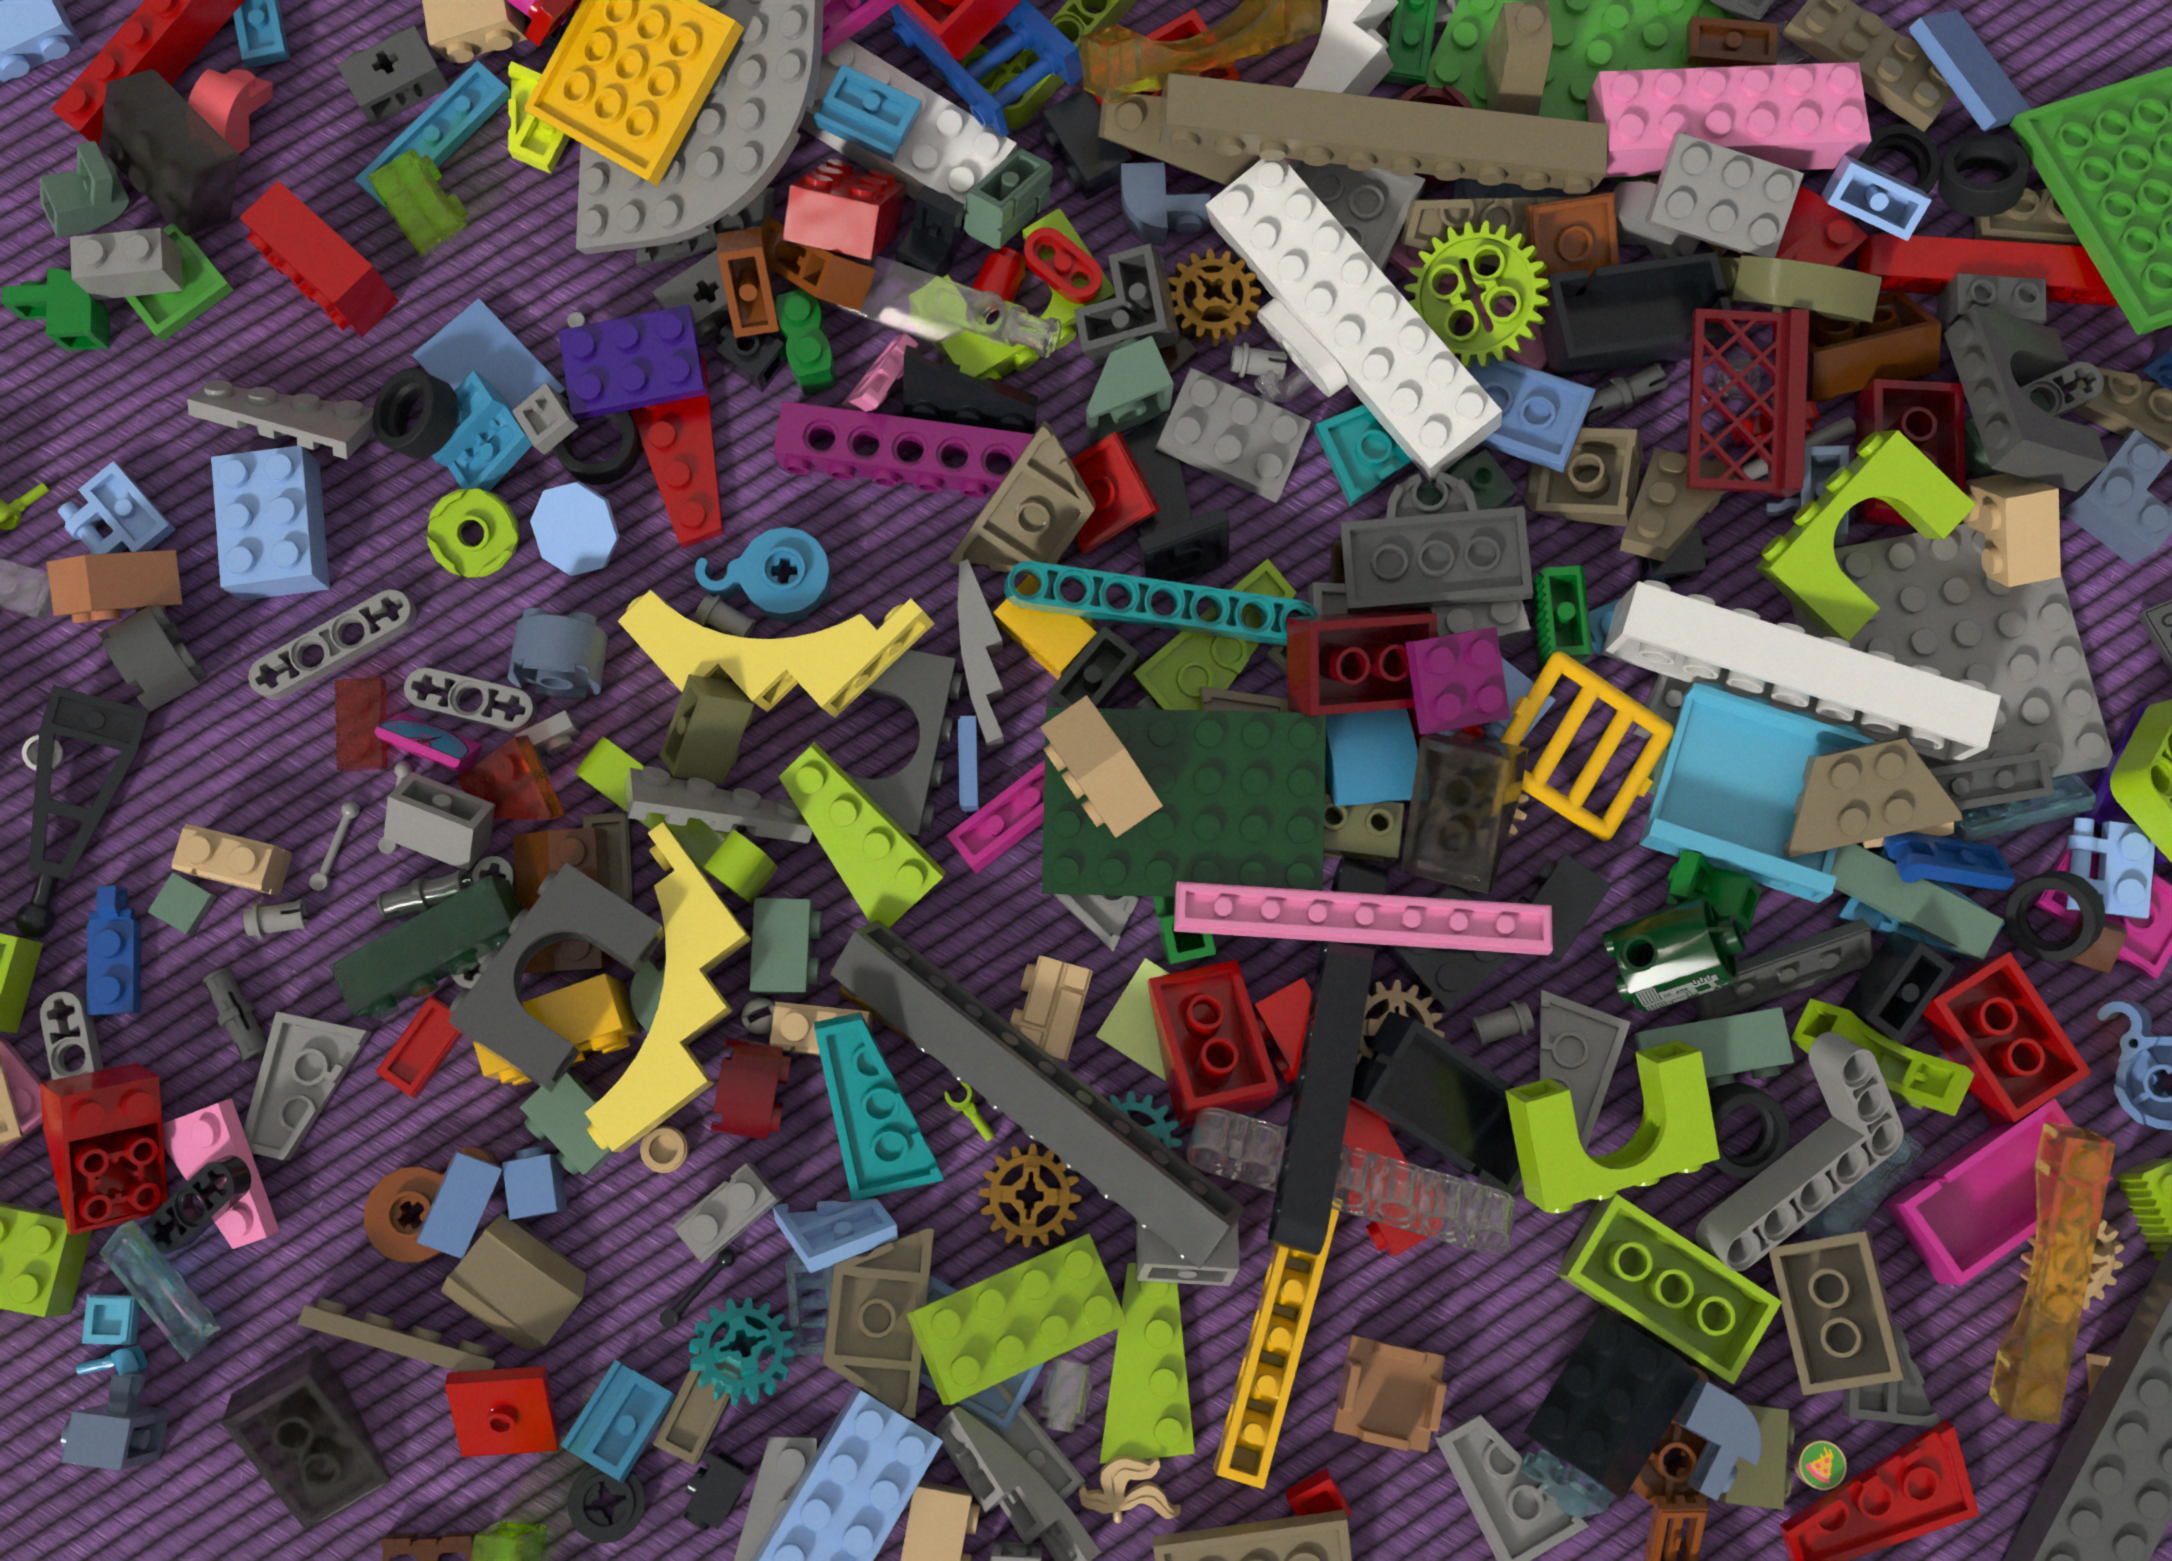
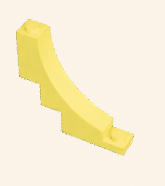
[618,590,935,718]
[585,822,752,1153]

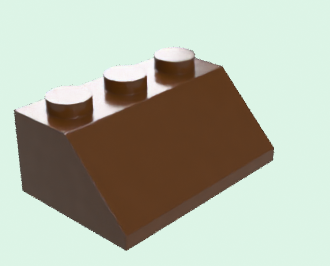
[1806,290,1942,402]
[513,827,613,973]

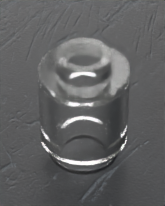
[1038,1358,1093,1433]

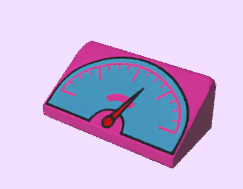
[374,713,482,776]

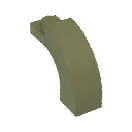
[1714,255,1882,322]

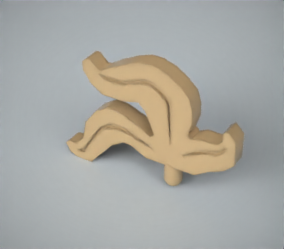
[1079,1455,1181,1524]

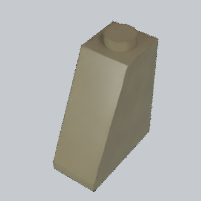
[1482,0,1553,116]

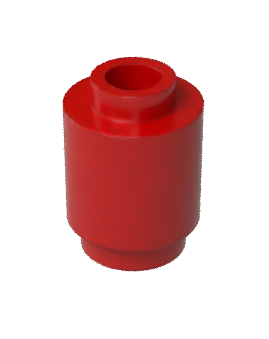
[969,246,1027,316]

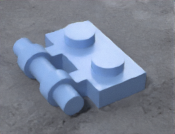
[58,461,176,554]
[2067,818,2155,919]

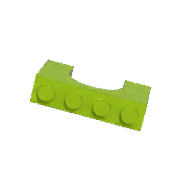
[910,208,1116,382]
[1755,430,1976,642]
[1505,1039,1720,1213]

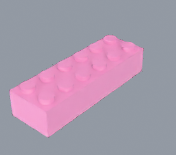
[1586,62,1871,177]

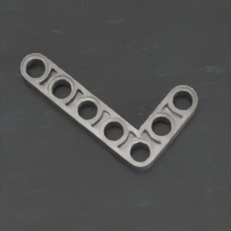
[1695,1031,1904,1272]

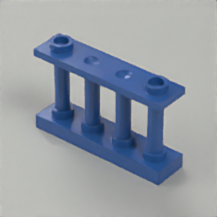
[890,0,1084,138]

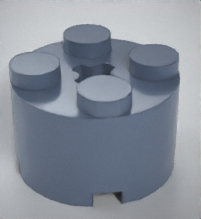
[508,608,608,699]

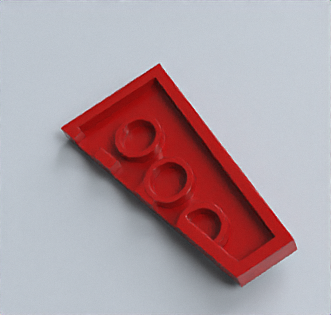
[630,355,724,549]
[1779,1419,1979,1561]

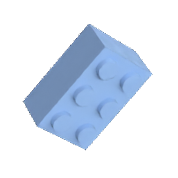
[211,446,330,601]

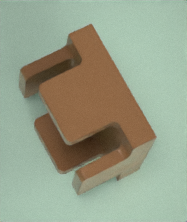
[1331,1334,1447,1453]

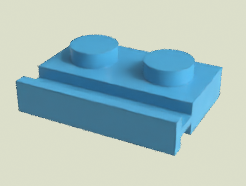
[813,64,922,162]
[561,1360,676,1483]

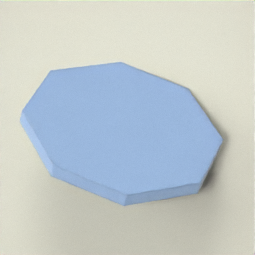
[530,481,620,576]

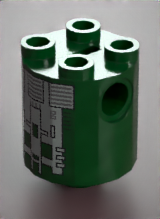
[1603,895,1746,1012]

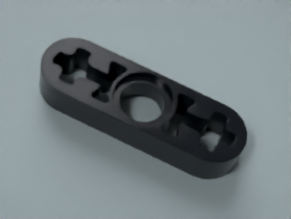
[146,1155,251,1254]

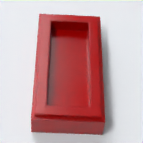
[375,995,463,1099]

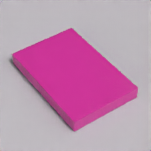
[2031,834,2172,980]

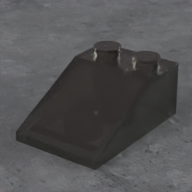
[1400,730,1528,894]
[221,1345,391,1531]

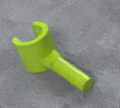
[0,482,49,530]
[945,1081,996,1142]

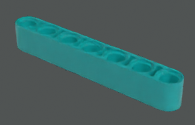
[1004,561,1319,646]

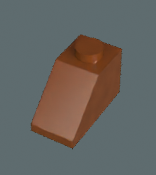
[717,227,779,338]

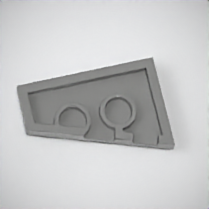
[243,1011,372,1160]

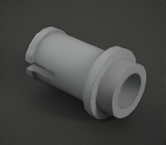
[1230,342,1287,380]
[695,593,756,638]
[243,899,308,939]
[1471,1000,1534,1046]

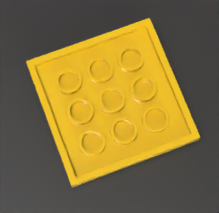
[523,0,744,187]

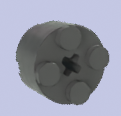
[98,603,208,712]

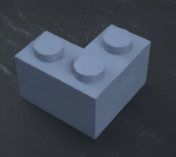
[2060,429,2172,566]

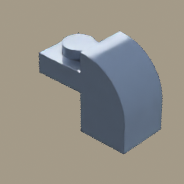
[1120,162,1210,246]
[1673,1379,1762,1501]

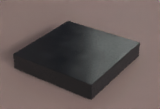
[1138,507,1229,582]

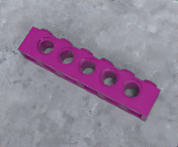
[773,401,1034,498]

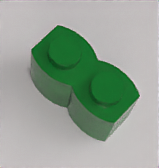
[776,289,837,395]

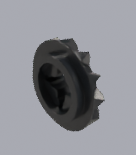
[567,1466,646,1543]

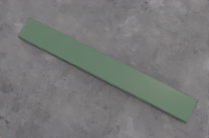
[1647,748,2004,962]

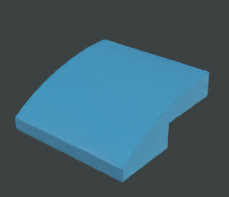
[431,370,533,491]
[1325,708,1423,806]

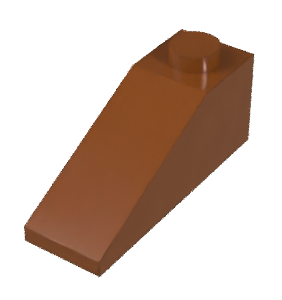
[762,215,876,311]

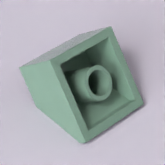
[1086,336,1174,447]

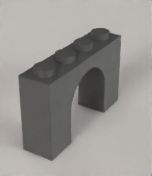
[1944,304,2109,492]
[848,649,964,843]
[448,862,665,1093]

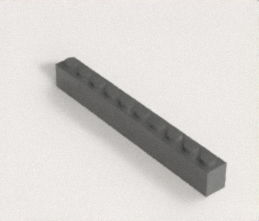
[830,920,1246,1269]

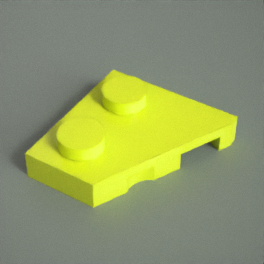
[508,61,570,174]

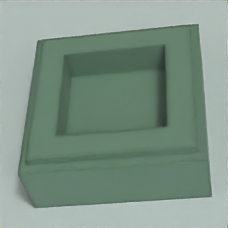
[147,872,217,936]

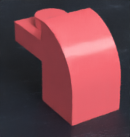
[185,69,273,163]

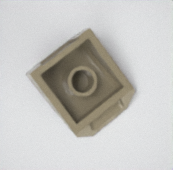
[1524,428,1643,526]
[441,1213,587,1351]

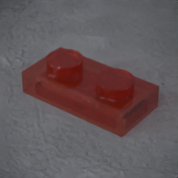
[335,677,388,772]

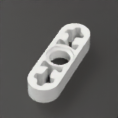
[1257,298,1348,397]

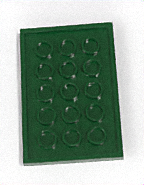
[1042,707,1326,897]

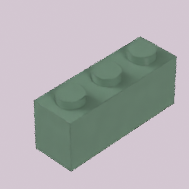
[1633,1007,1795,1087]

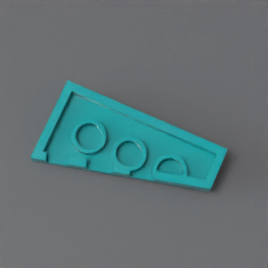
[1314,405,1413,507]
[814,1012,944,1201]

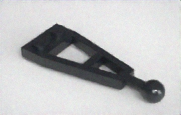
[15,685,150,938]

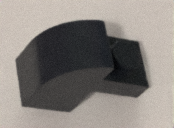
[894,185,965,290]

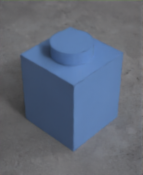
[502,1147,568,1220]

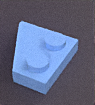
[773,1198,898,1273]

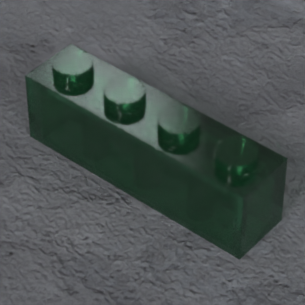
[329,875,523,1020]

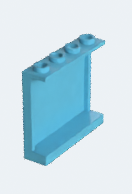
[1639,681,1875,903]

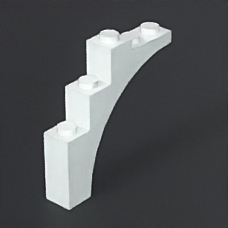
[1294,0,1399,96]

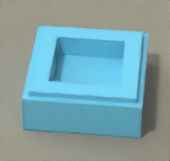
[82,1294,141,1345]

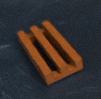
[1643,1495,1708,1561]

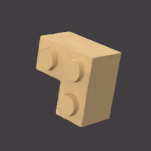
[1963,473,2061,587]
[1040,695,1163,838]

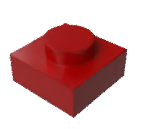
[1285,1468,1353,1517]

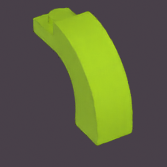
[1791,998,1975,1116]

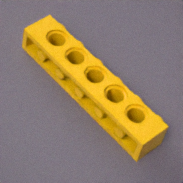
[1213,1199,1342,1489]

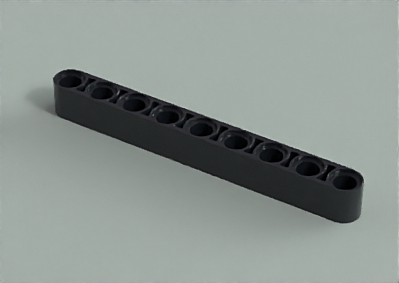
[1268,856,1388,1256]

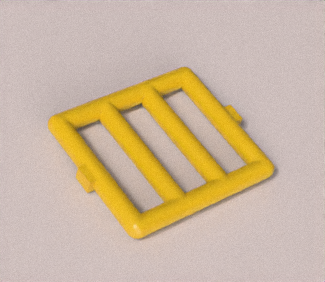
[1488,651,1674,841]

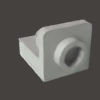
[512,383,579,455]
[515,710,582,782]

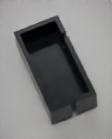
[1536,252,1733,377]
[1350,1011,1522,1198]

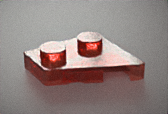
[457,735,565,820]

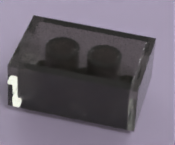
[100,68,241,236]

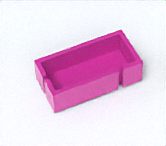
[1882,1098,2113,1286]

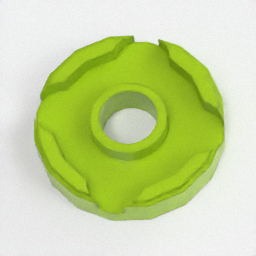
[427,488,520,578]

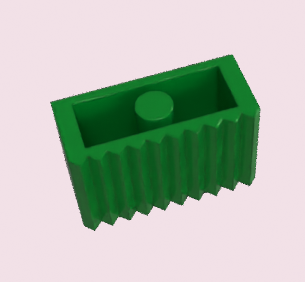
[1531,565,1593,669]

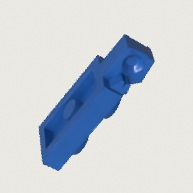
[86,885,141,1017]

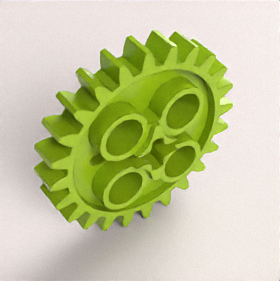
[1404,221,1551,369]

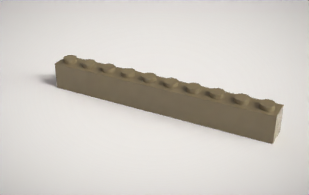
[1159,73,1608,195]

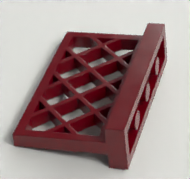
[1686,308,1809,498]

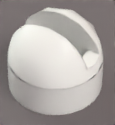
[22,735,63,771]
[741,997,775,1035]

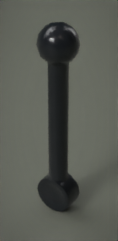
[660,1249,736,1328]

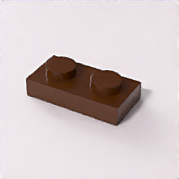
[1685,16,1778,67]

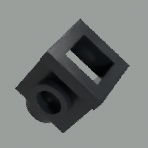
[716,322,788,393]
[683,1446,755,1530]

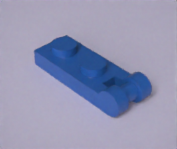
[1883,832,2016,892]

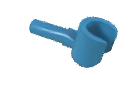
[76,1345,149,1375]

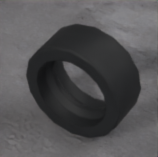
[1858,124,1941,194]
[1937,134,2029,217]
[372,368,458,459]
[553,403,641,485]
[2004,871,2106,962]
[1709,1082,1790,1178]

